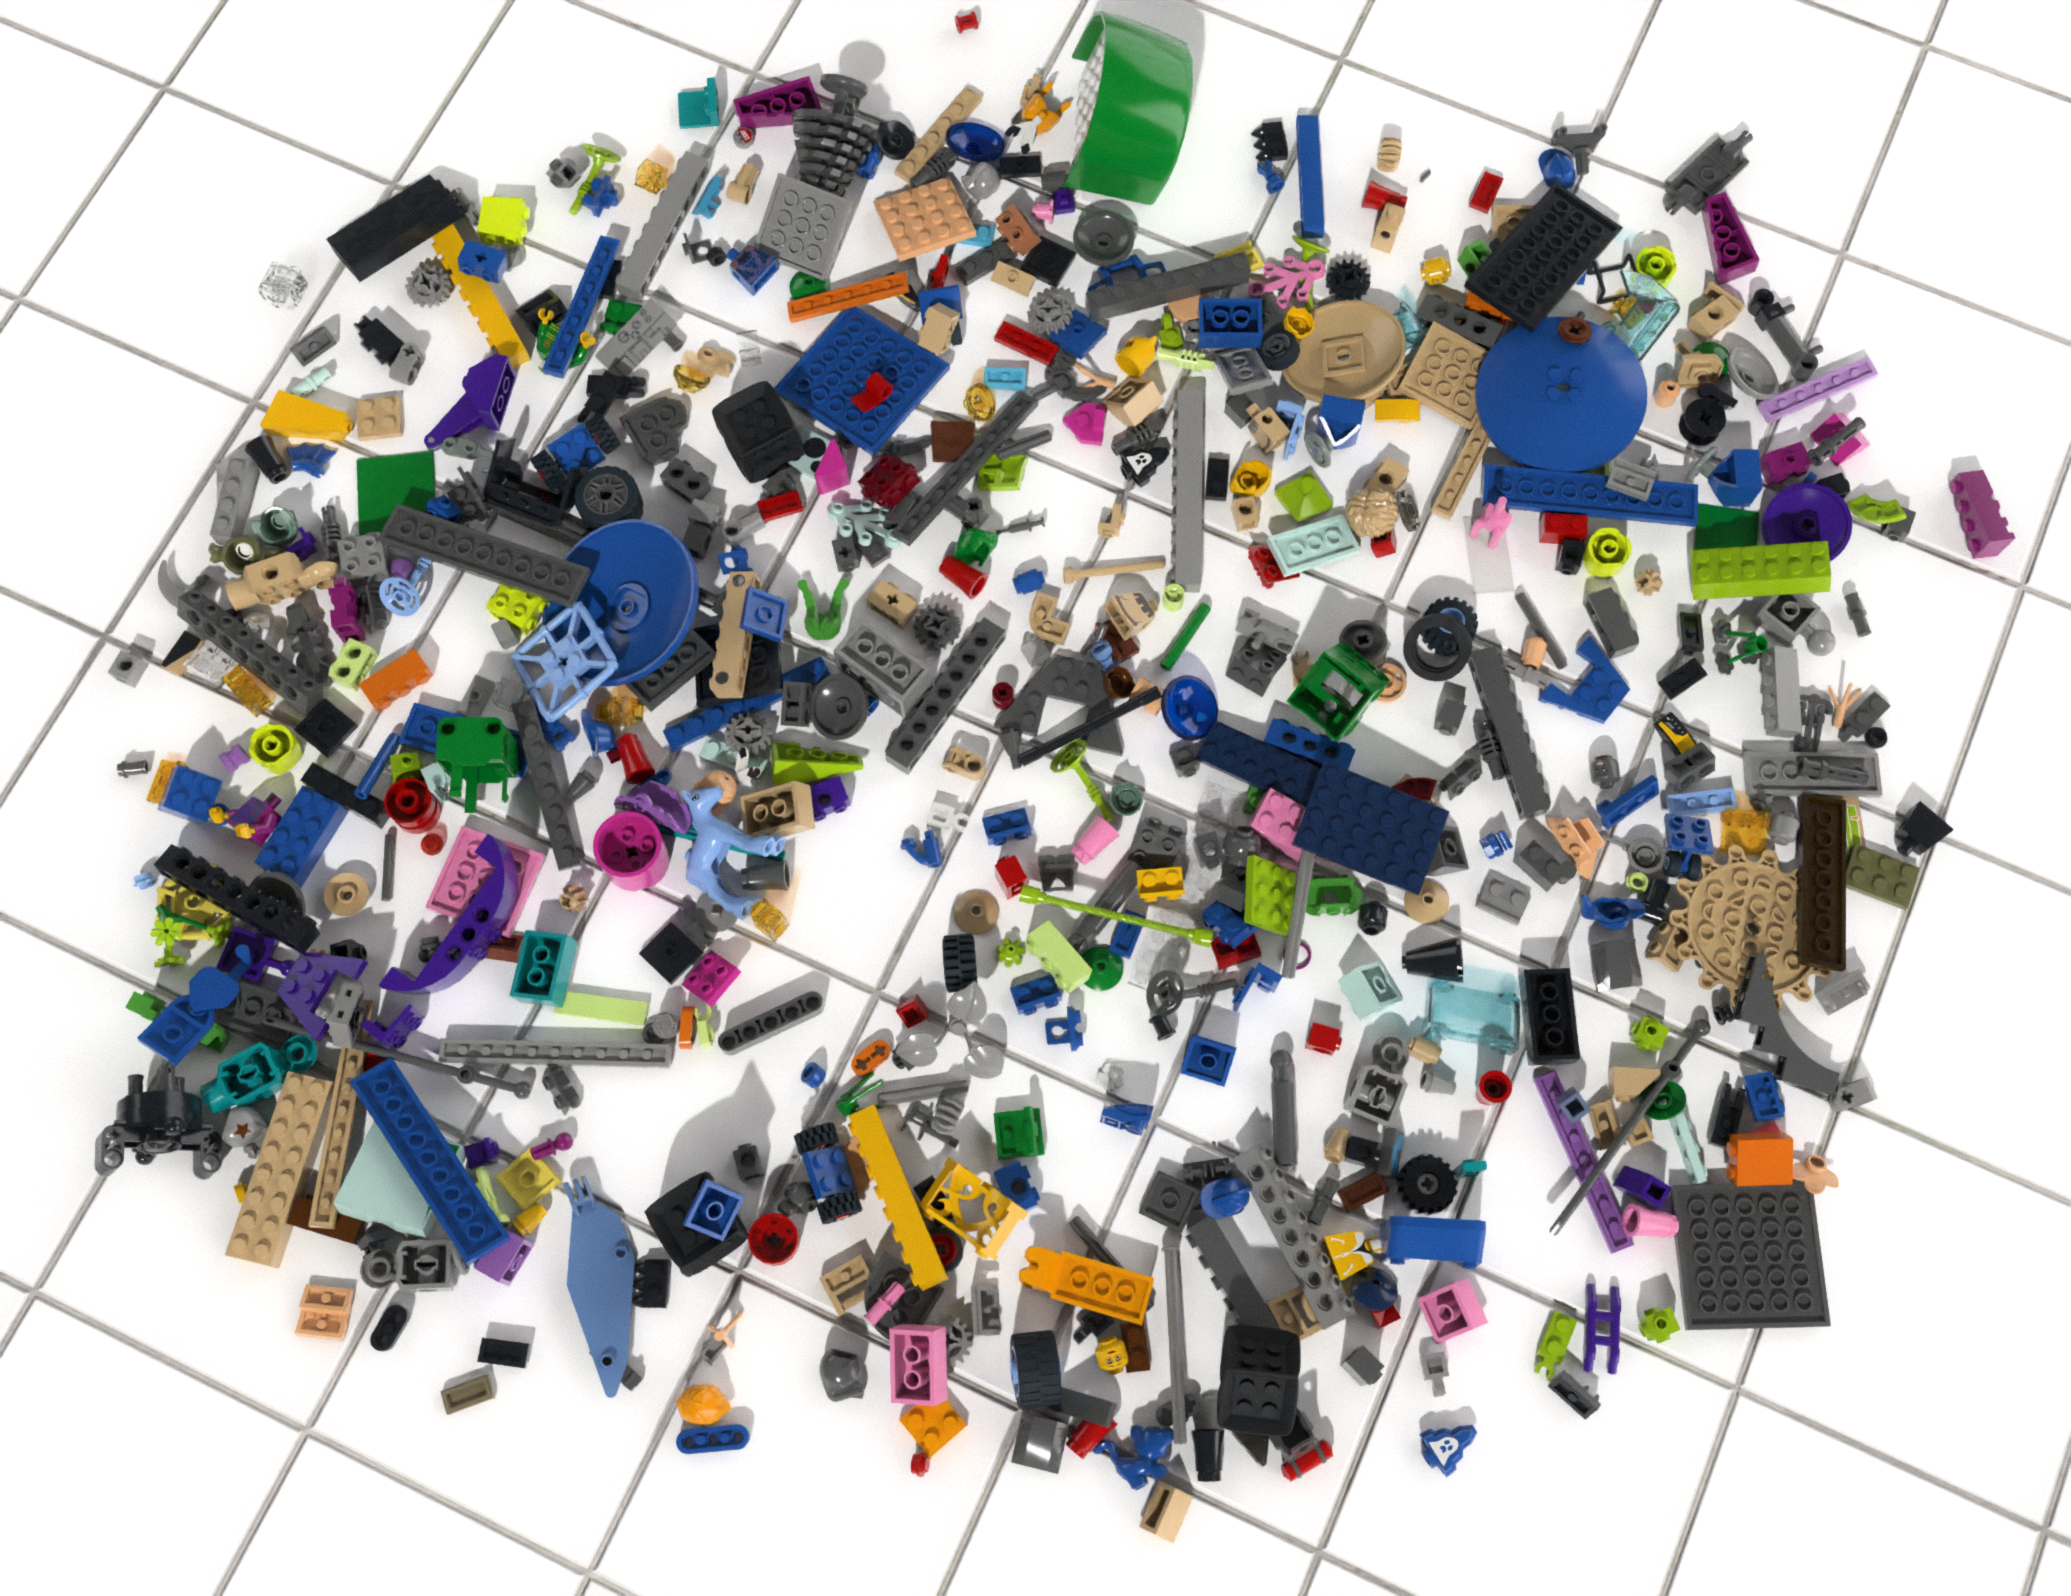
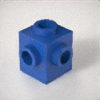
[425,495,462,523]

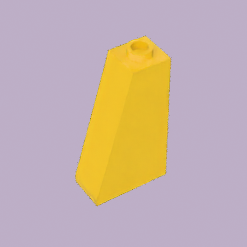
[260,390,353,441]

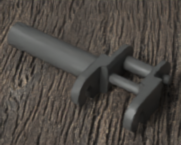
[900,1106,960,1149]

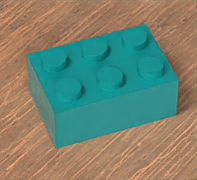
[509,930,578,1008]

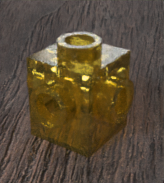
[634,158,669,195]

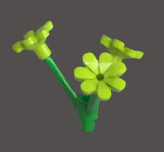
[150,904,232,968]

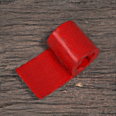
[850,372,893,413]

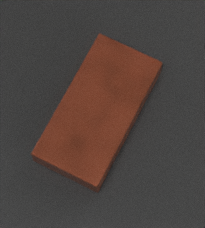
[1337,1171,1389,1213]

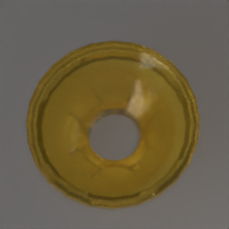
[672,364,710,394]
[963,383,995,422]

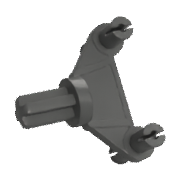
[1551,123,1608,176]

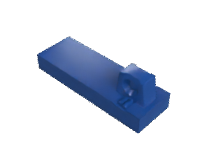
[1596,775,1659,830]

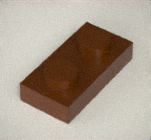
[1120,1321,1150,1373]

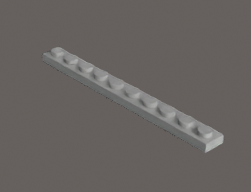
[438,1038,672,1069]

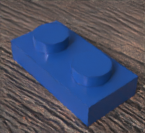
[1109,909,1147,960]

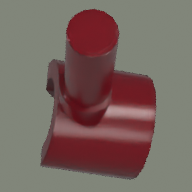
[606,745,621,764]

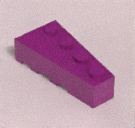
[733,76,822,129]
[1702,192,1760,286]
[1950,470,2016,559]

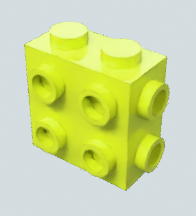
[477,196,530,246]
[486,584,550,636]

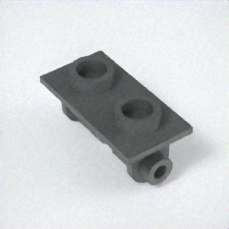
[360,585,388,633]
[1438,758,1482,801]
[542,1065,581,1116]

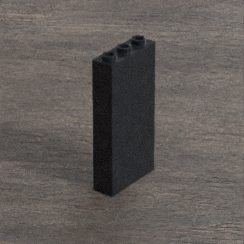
[326,174,464,283]

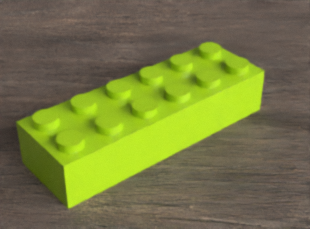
[1691,541,1831,600]

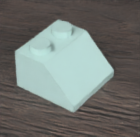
[1338,961,1403,1021]

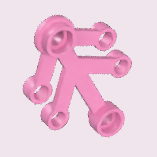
[1248,255,1326,310]

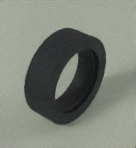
[1403,613,1472,682]

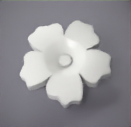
[243,612,271,631]
[1097,1063,1124,1091]

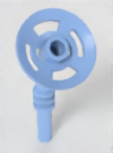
[379,557,432,616]

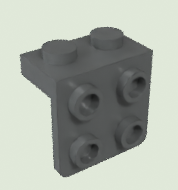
[1225,637,1287,697]
[1127,817,1187,869]

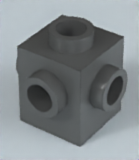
[546,157,582,188]

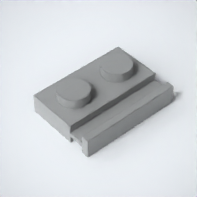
[1605,457,1657,502]
[1476,877,1531,926]

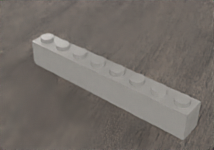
[615,151,710,302]

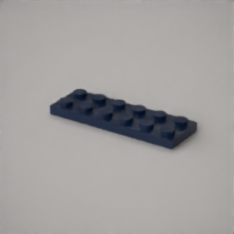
[1195,720,1320,807]

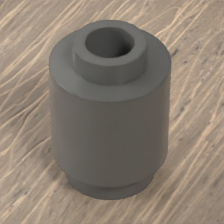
[1041,170,1068,192]

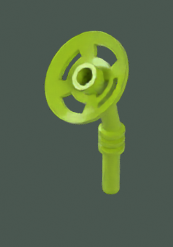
[569,143,621,215]
[1292,235,1331,313]
[1050,739,1114,822]

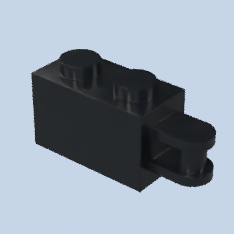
[353,315,407,368]

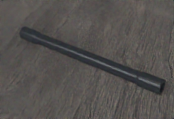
[1018,686,1162,767]

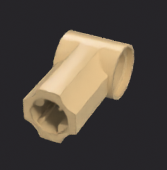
[726,162,760,205]

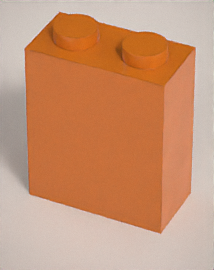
[1726,1132,1794,1186]

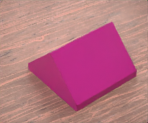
[1810,413,1870,467]
[814,439,850,495]

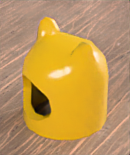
[1115,336,1157,378]

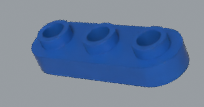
[676,1424,750,1454]

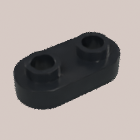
[370,1305,410,1352]

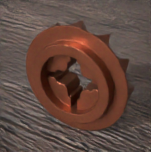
[1557,317,1592,346]

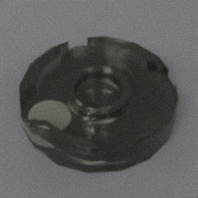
[1396,489,1420,532]

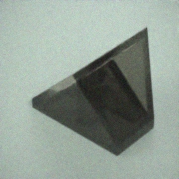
[1228,1430,1269,1467]

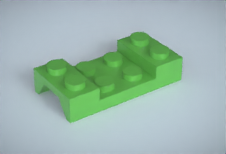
[125,991,231,1053]

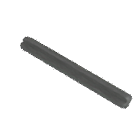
[1069,1216,1154,1312]

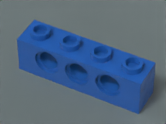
[1264,718,1356,770]

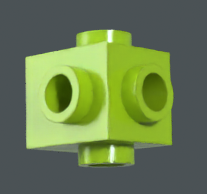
[390,752,424,784]
[1629,1016,1670,1053]
[1638,1306,1681,1344]

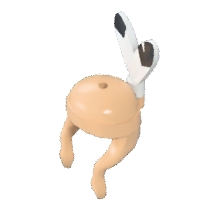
[683,747,762,816]

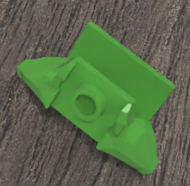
[1306,874,1366,917]

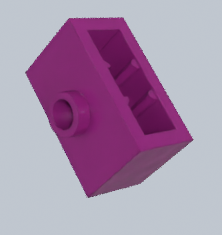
[1760,441,1812,485]

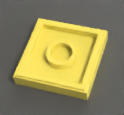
[495,1146,562,1212]

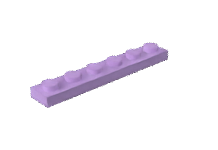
[1757,357,1879,424]

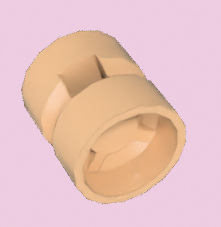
[1128,677,1169,716]

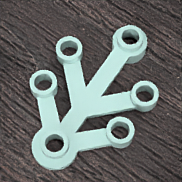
[826,499,901,549]

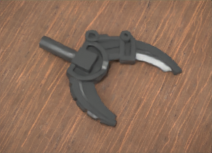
[1032,346,1107,402]
[842,438,931,458]

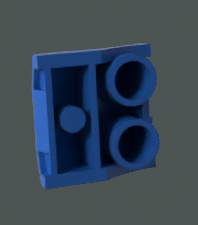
[1100,1103,1154,1136]

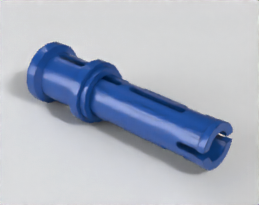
[857,121,885,180]

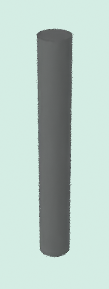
[381,834,394,901]

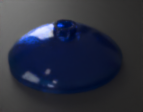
[945,122,1005,163]
[1161,675,1218,741]

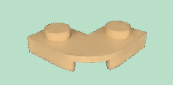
[1029,591,1071,646]

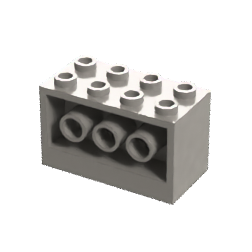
[833,618,933,720]

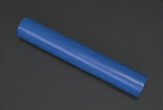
[354,733,400,800]

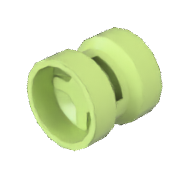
[1162,584,1185,612]

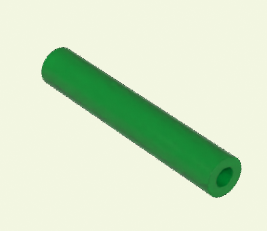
[1159,602,1211,671]

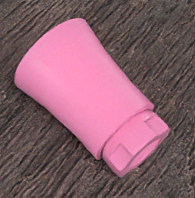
[1070,815,1120,865]
[1622,1203,1679,1238]

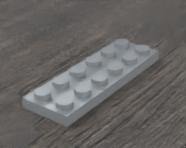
[1743,751,1883,798]

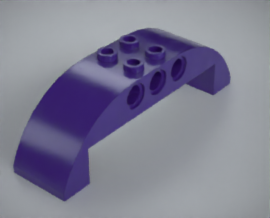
[378,834,518,995]

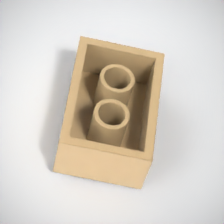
[740,781,815,838]

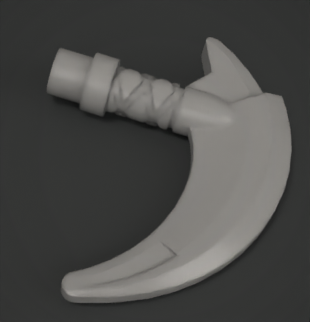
[158,560,210,608]

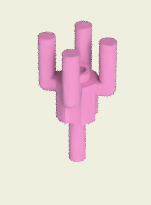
[1469,497,1512,549]

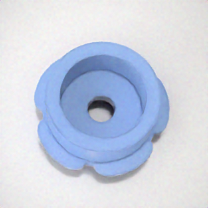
[133,872,156,890]

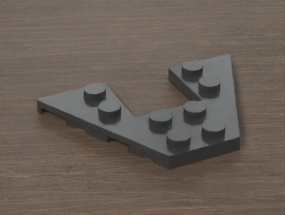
[994,655,1123,757]

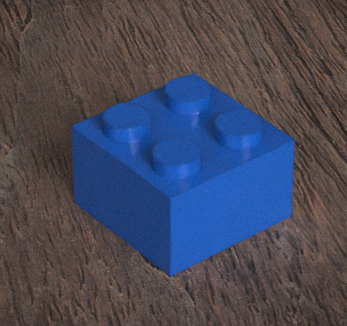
[157,765,222,825]

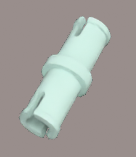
[289,366,332,397]

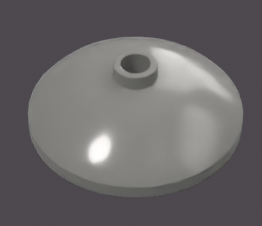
[1727,346,1779,400]

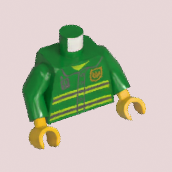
[536,308,596,375]

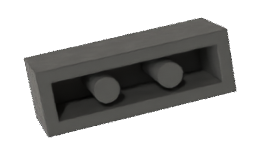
[1583,586,1639,660]

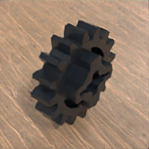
[1325,259,1371,301]

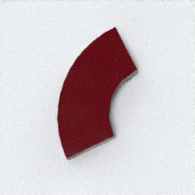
[1392,777,1437,802]

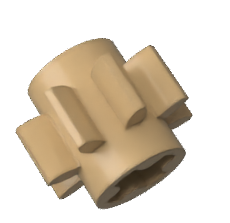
[1634,568,1663,596]
[559,884,588,913]

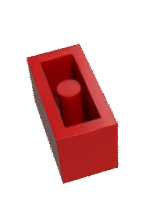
[1539,513,1588,544]
[994,855,1027,900]

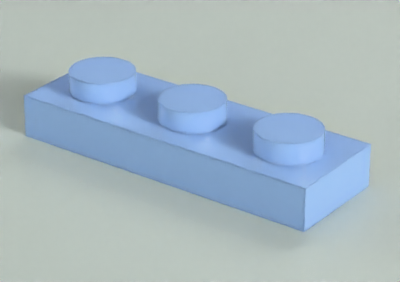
[1666,787,1738,817]

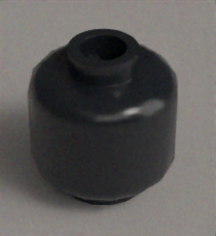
[1357,901,1388,936]

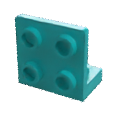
[678,77,720,129]

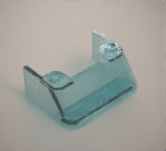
[1601,269,1680,362]

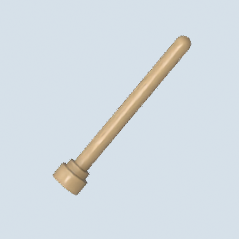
[1063,560,1165,584]

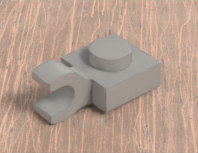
[1419,1352,1449,1397]

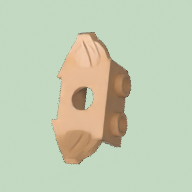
[1546,816,1605,879]

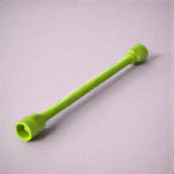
[1019,884,1214,948]

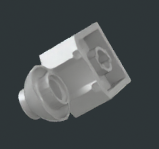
[1343,1034,1410,1128]
[360,1239,454,1293]

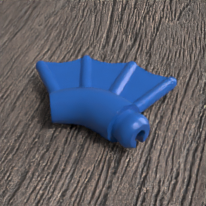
[286,443,336,478]

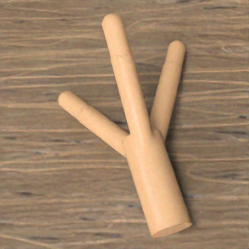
[1074,363,1116,389]
[1828,683,1862,728]
[707,1311,743,1349]

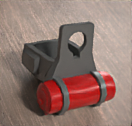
[1268,1408,1333,1482]

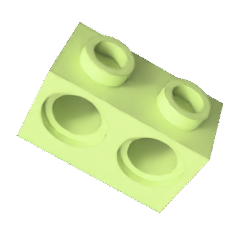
[328,638,379,692]

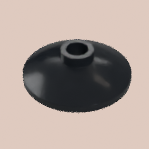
[876,120,914,160]

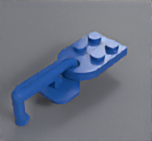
[137,944,253,1067]

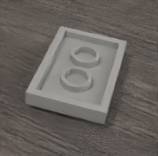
[1213,348,1273,396]

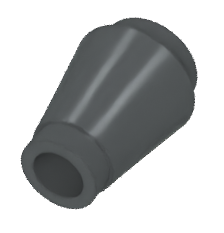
[565,769,597,802]

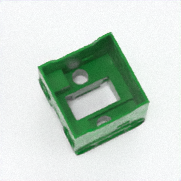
[1286,642,1390,742]

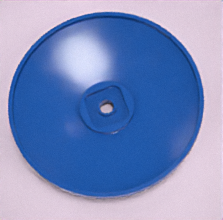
[1475,317,1647,473]
[542,519,699,687]

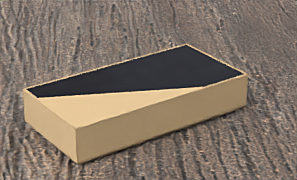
[160,630,205,678]

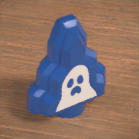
[1419,1425,1478,1478]

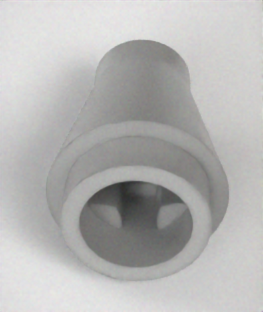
[1420,1070,1456,1095]

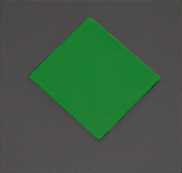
[356,451,435,536]

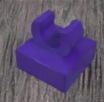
[1052,189,1075,215]

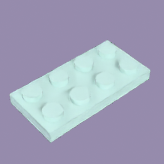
[1266,514,1361,577]

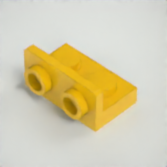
[1136,866,1185,902]

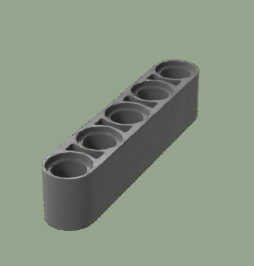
[718,991,825,1055]

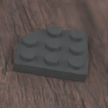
[864,1251,945,1341]

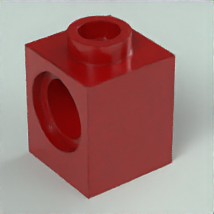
[1305,1022,1342,1056]

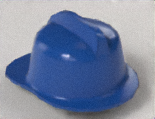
[1538,149,1576,189]
[581,709,617,759]
[1200,1177,1252,1219]

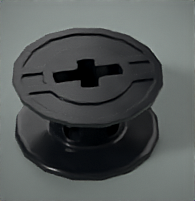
[1678,398,1726,446]

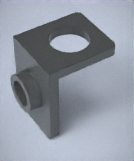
[682,232,712,264]

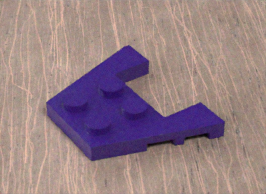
[277,952,368,1042]

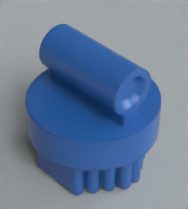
[1479,829,1513,859]

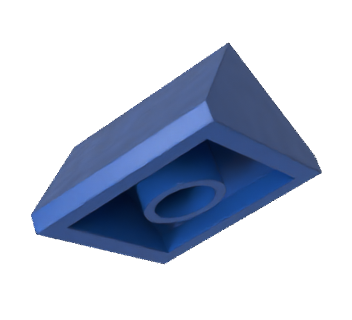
[1180,1034,1237,1087]
[682,1179,745,1241]

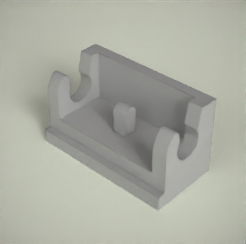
[1814,968,1871,1016]
[971,1285,1000,1337]

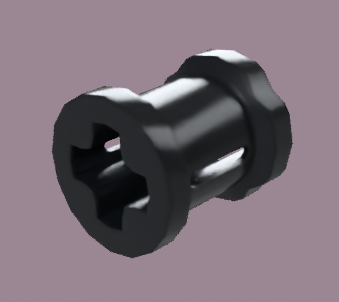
[1148,1015,1177,1041]

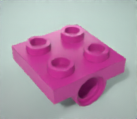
[681,950,741,1007]

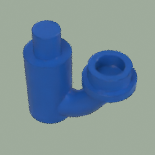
[900,830,943,868]

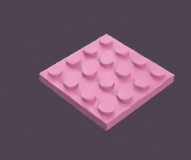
[425,826,546,938]

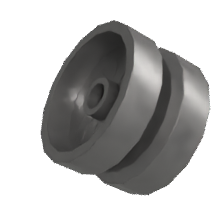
[1339,620,1387,669]

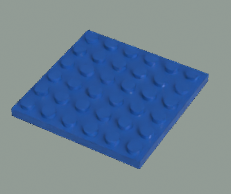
[774,307,950,456]

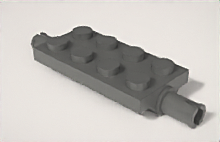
[1665,130,1753,216]

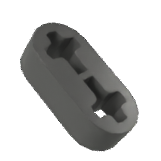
[1155,1394,1199,1426]

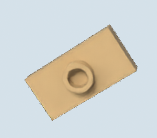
[990,261,1036,297]

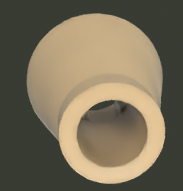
[1323,1127,1350,1164]

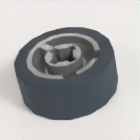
[1258,330,1300,371]

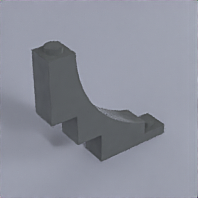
[1732,952,1840,1096]

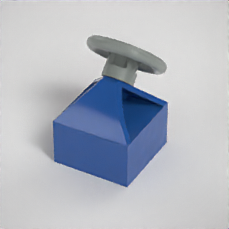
[1304,394,1366,468]
[1686,446,1763,507]

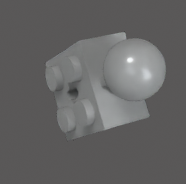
[1752,594,1836,656]

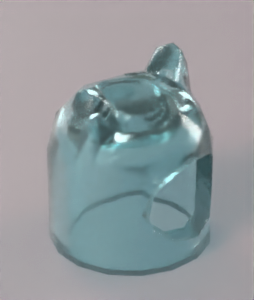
[1392,301,1425,350]

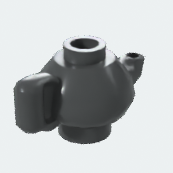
[777,1182,818,1217]

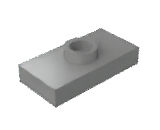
[456,674,497,717]

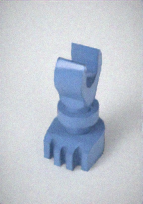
[1091,640,1119,673]

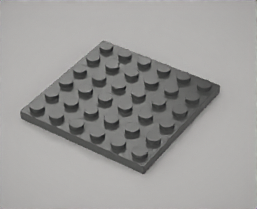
[1670,1182,1831,1331]

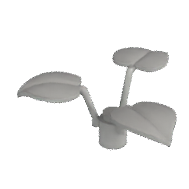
[896,981,1003,1079]

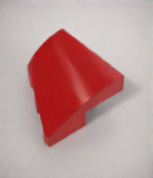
[1211,933,1262,970]

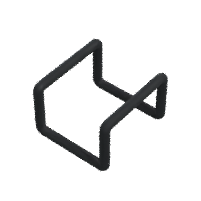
[1587,253,1641,305]

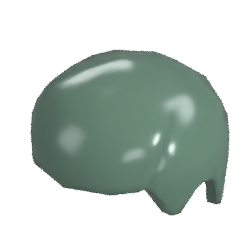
[1109,782,1143,816]

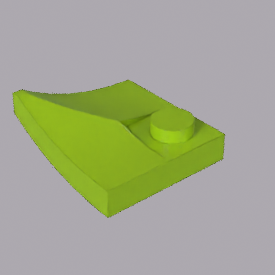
[977,452,1028,492]
[1274,471,1333,522]

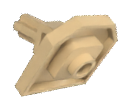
[1674,341,1724,388]

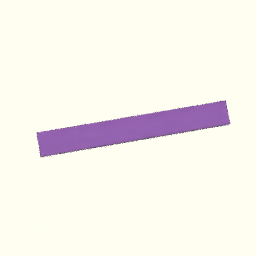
[1533,1070,1634,1254]

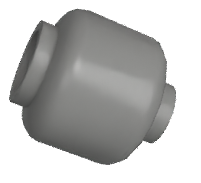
[1767,811,1800,846]

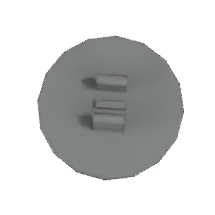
[695,892,738,933]

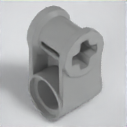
[389,342,425,386]
[1828,1077,1878,1112]

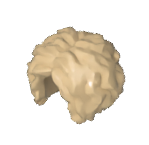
[1345,488,1399,538]

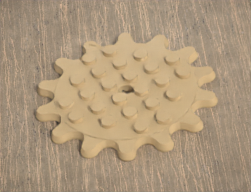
[1668,845,1833,1012]

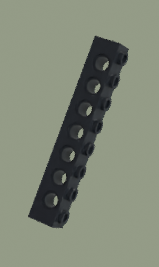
[153,844,321,955]

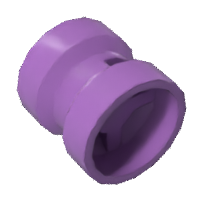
[218,743,251,773]

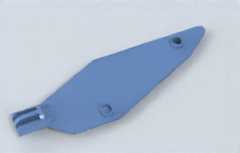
[563,1175,635,1398]

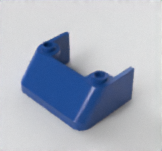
[1380,1216,1486,1269]

